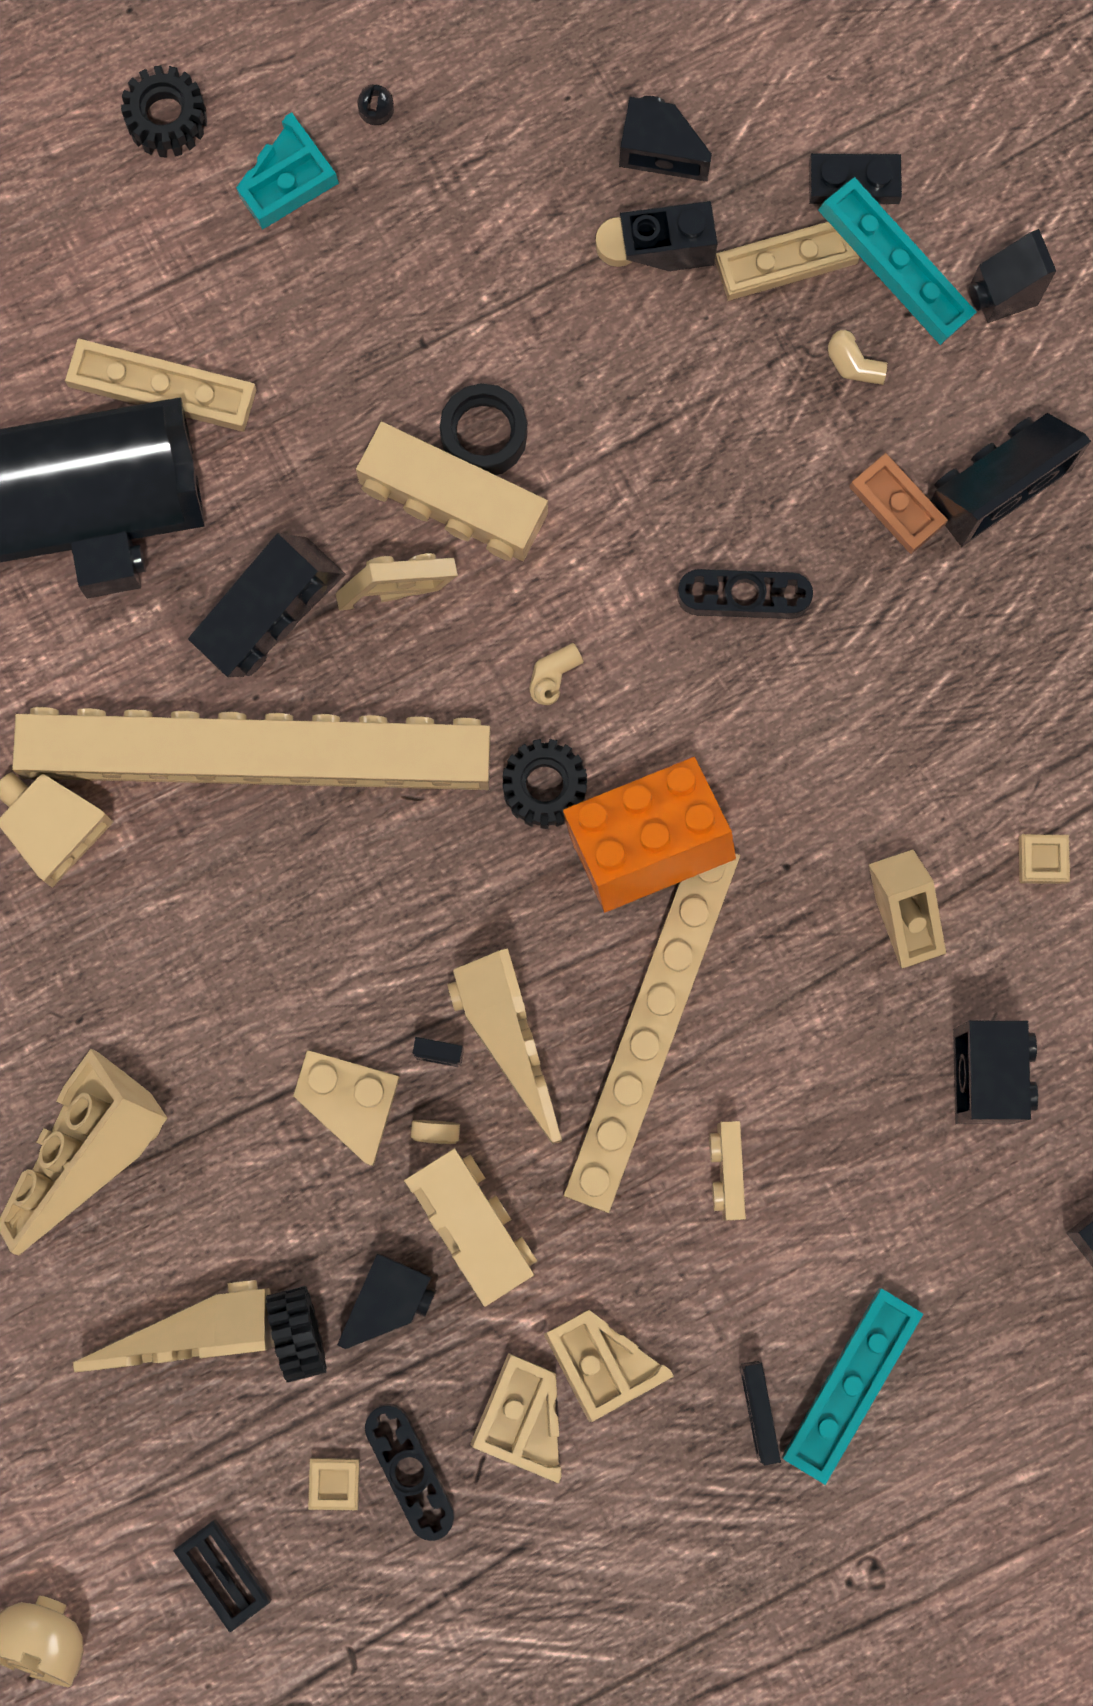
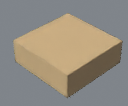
[1019,834,1070,884]
[308,1458,360,1510]

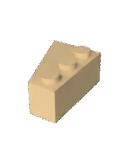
[404,1148,537,1307]

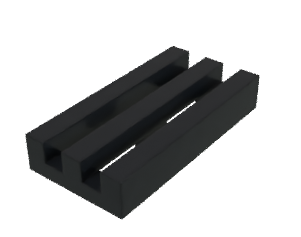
[740,1361,781,1466]
[173,1519,272,1633]

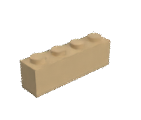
[356,421,548,562]

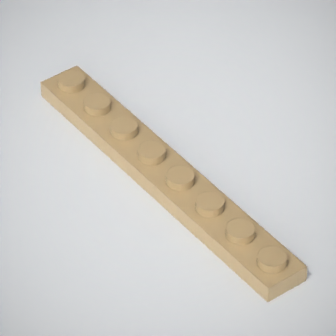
[564,854,740,1213]

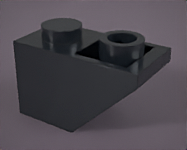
[620,201,718,271]

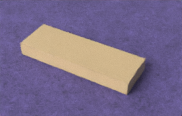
[715,222,859,301]

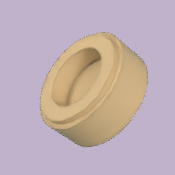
[596,217,633,267]
[411,1120,460,1144]

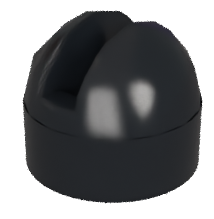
[357,84,394,125]

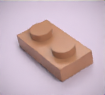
[849,453,948,554]

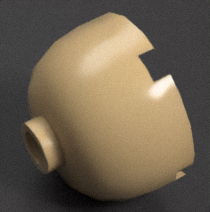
[0,1596,84,1687]

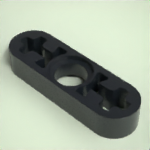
[677,569,813,619]
[365,1404,455,1541]

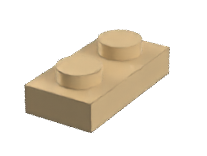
[709,1121,746,1221]

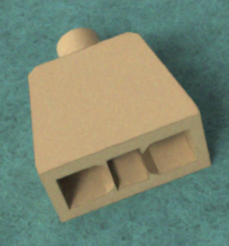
[0,772,113,888]

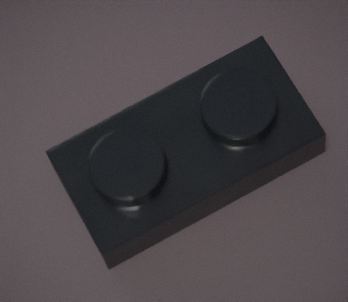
[809,153,902,204]

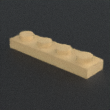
[65,338,257,432]

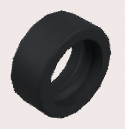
[439,383,527,475]

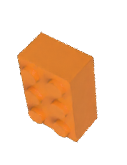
[563,756,736,913]

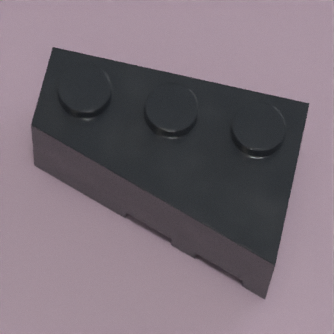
[188,533,346,677]

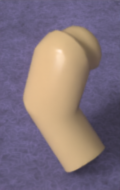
[828,330,887,385]
[529,643,583,705]

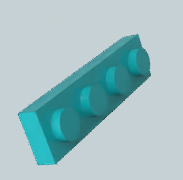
[818,177,977,345]
[781,1288,924,1485]

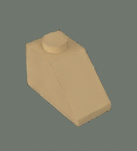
[869,850,946,968]

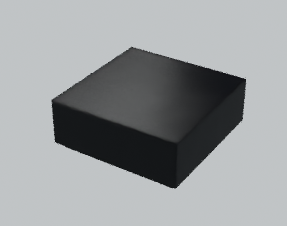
[412,1037,464,1067]

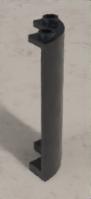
[0,397,205,563]

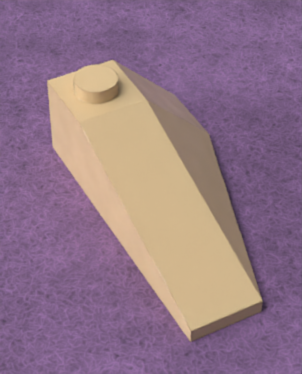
[447,948,562,1145]
[0,1049,167,1256]
[73,1280,275,1372]

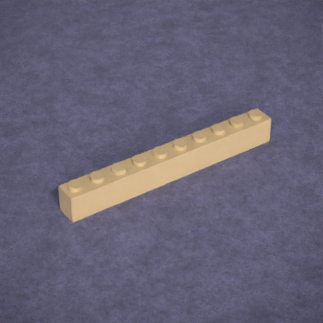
[12,707,491,790]

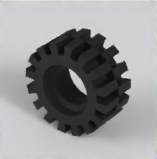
[121,65,207,158]
[502,739,587,829]
[266,1286,327,1383]

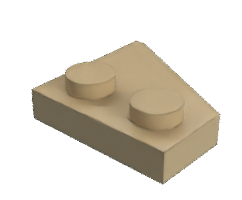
[336,553,458,611]
[294,1050,400,1166]
[544,1310,674,1422]
[470,1353,561,1483]

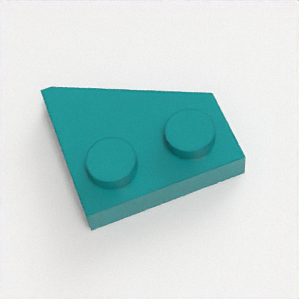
[236,112,339,230]

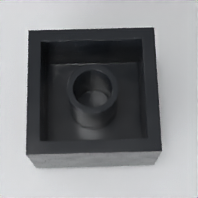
[953,1020,1038,1124]

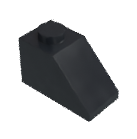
[619,96,712,182]
[969,229,1056,323]
[337,1253,437,1349]

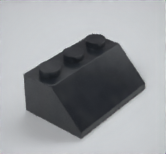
[930,413,1091,547]

